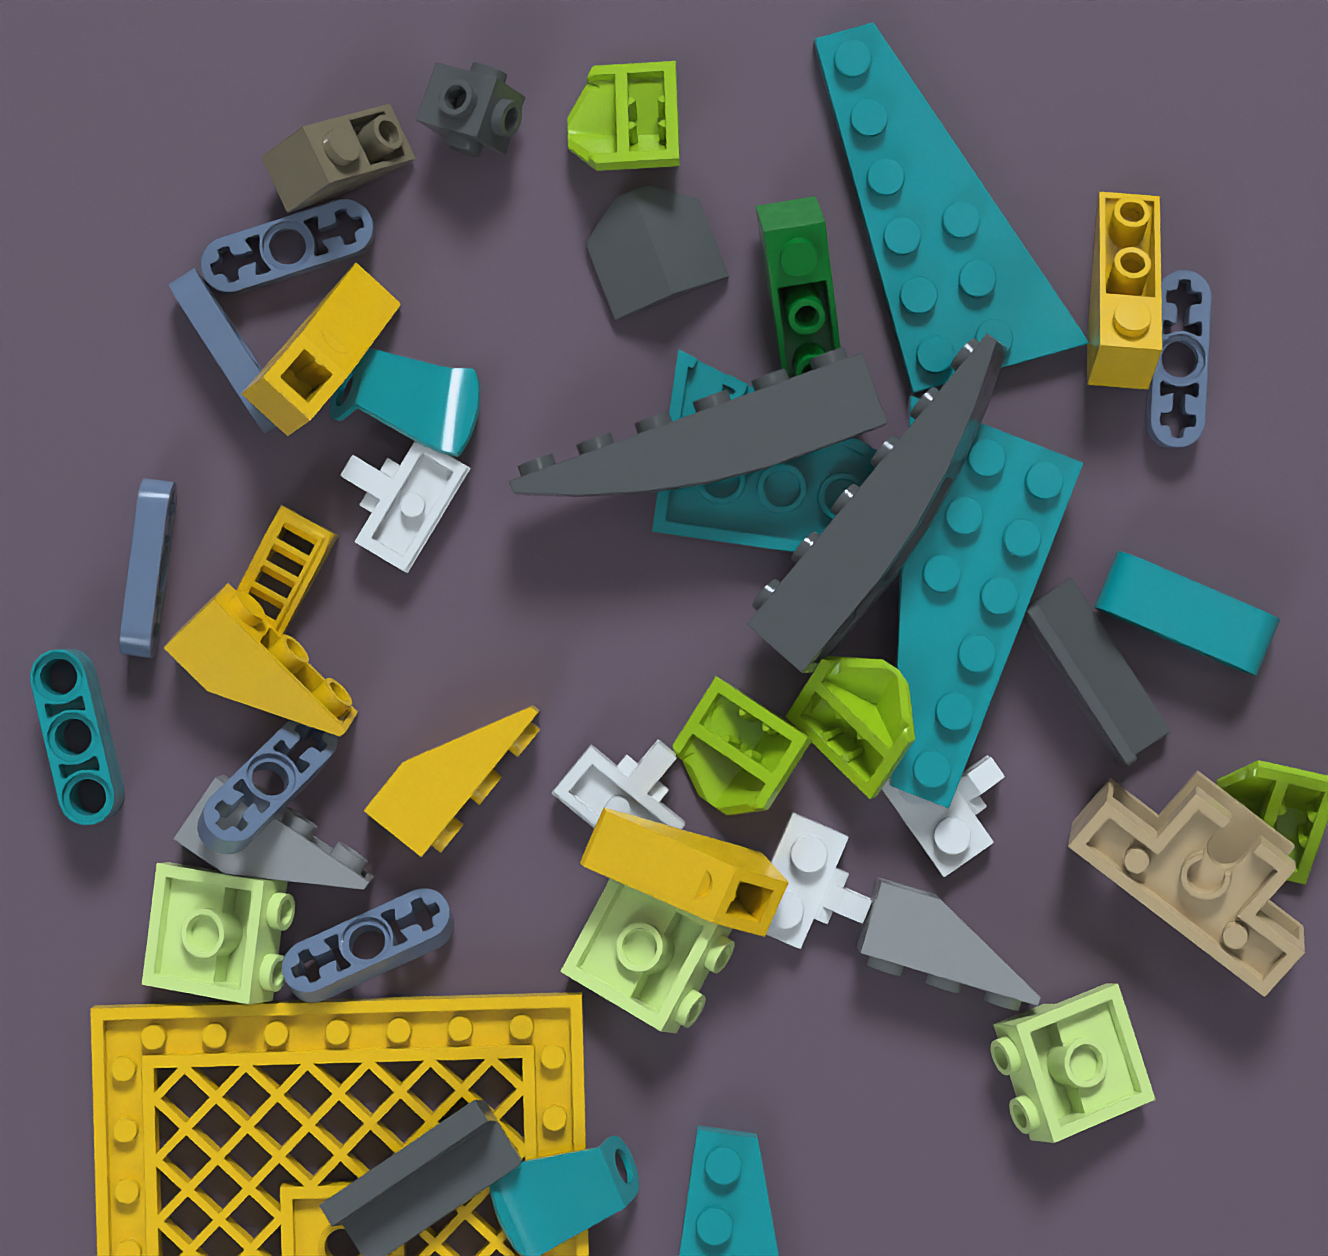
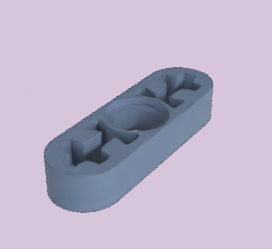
[201,199,376,295]
[168,267,277,434]
[1145,270,1212,449]
[120,478,177,658]
[197,720,338,854]
[282,888,455,1002]

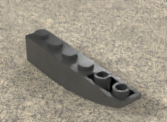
[747,333,1007,673]
[509,347,888,497]

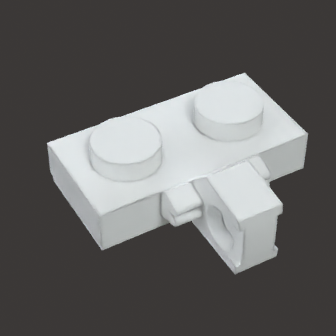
[340,441,471,573]
[552,739,685,829]
[882,755,1005,877]
[766,812,872,949]

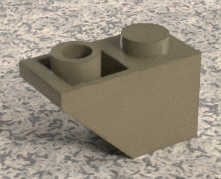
[261,104,416,213]

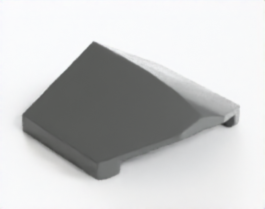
[586,185,729,321]

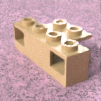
[1068,770,1305,997]

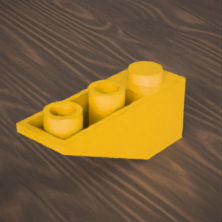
[1087,191,1162,390]
[241,262,401,436]
[164,583,358,737]
[364,705,540,857]
[580,807,789,937]

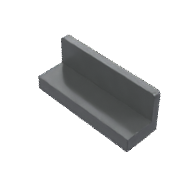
[1023,578,1171,767]
[319,1100,522,1256]

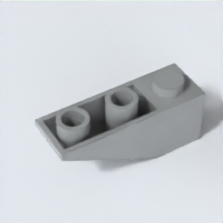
[174,774,374,890]
[856,877,1041,1011]

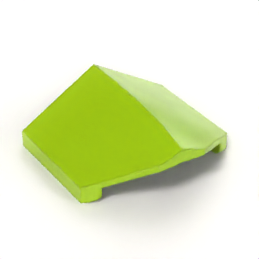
[567,61,680,171]
[785,656,915,799]
[672,676,812,816]
[1215,760,1328,885]

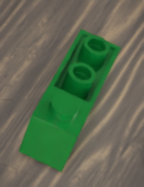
[755,196,841,379]

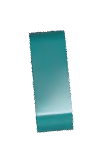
[1094,551,1280,676]
[30,649,125,825]

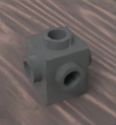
[416,62,525,158]

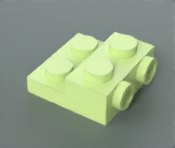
[142,862,295,1004]
[560,878,735,1034]
[990,983,1156,1143]

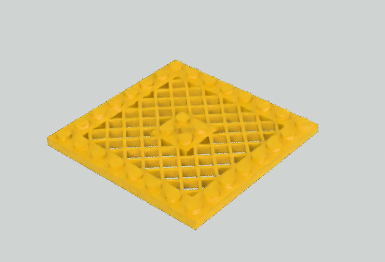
[90,992,589,1256]

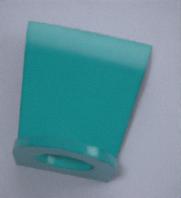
[330,348,481,457]
[490,1135,639,1256]

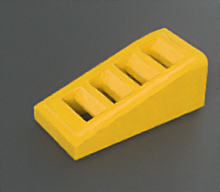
[236,505,339,636]

